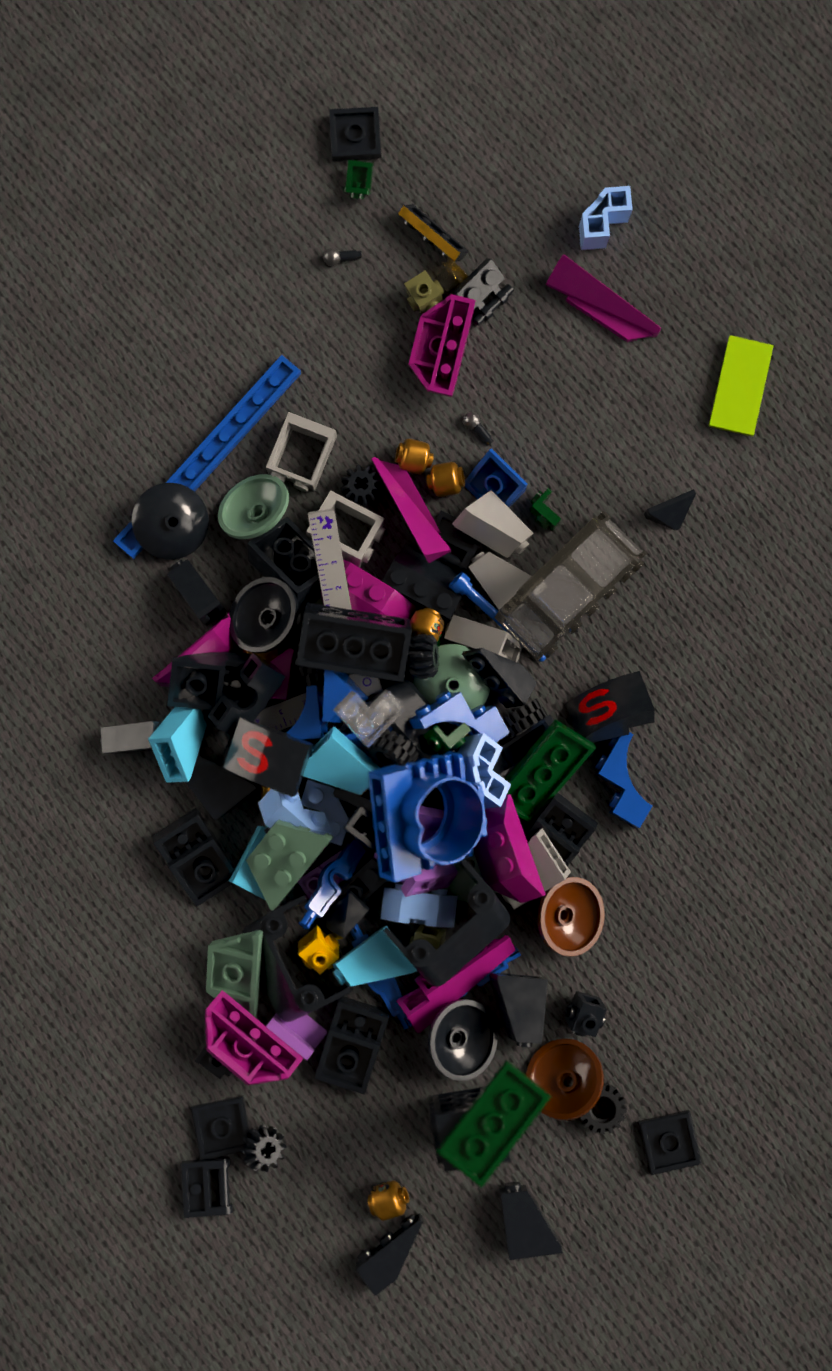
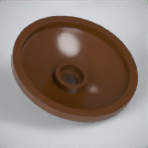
[538,877,605,956]
[526,1039,604,1120]

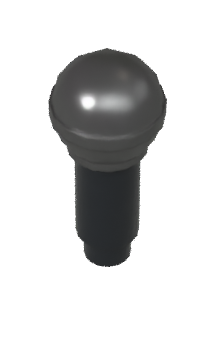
[323,248,362,266]
[463,412,493,446]

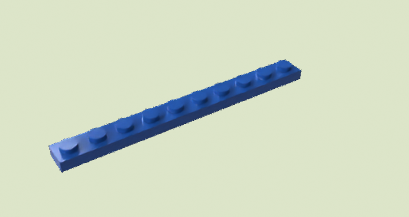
[113,355,301,559]

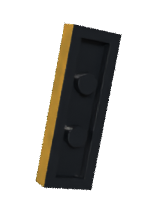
[398,204,468,261]

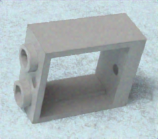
[266,412,337,492]
[306,490,386,568]

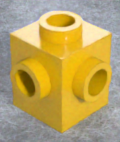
[298,926,339,974]

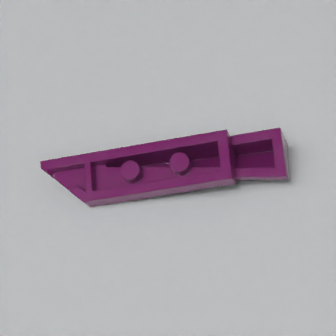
[546,254,661,342]
[371,457,451,563]
[396,935,515,1033]

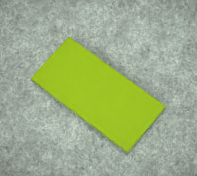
[709,335,774,437]

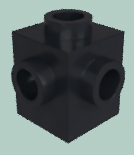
[565,991,607,1037]

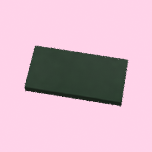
[505,720,596,824]
[437,1060,551,1188]

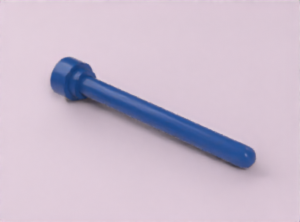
[449,572,546,662]

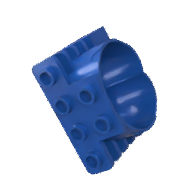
[368,751,487,882]

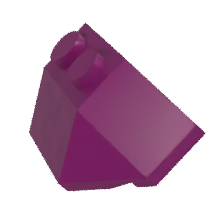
[409,294,476,397]
[320,559,416,619]
[152,612,237,687]
[473,794,546,903]
[205,990,303,1085]

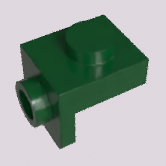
[344,160,374,199]
[530,488,561,531]
[423,722,471,755]

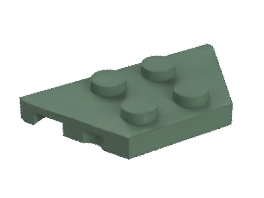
[246,820,333,911]
[206,930,263,1019]

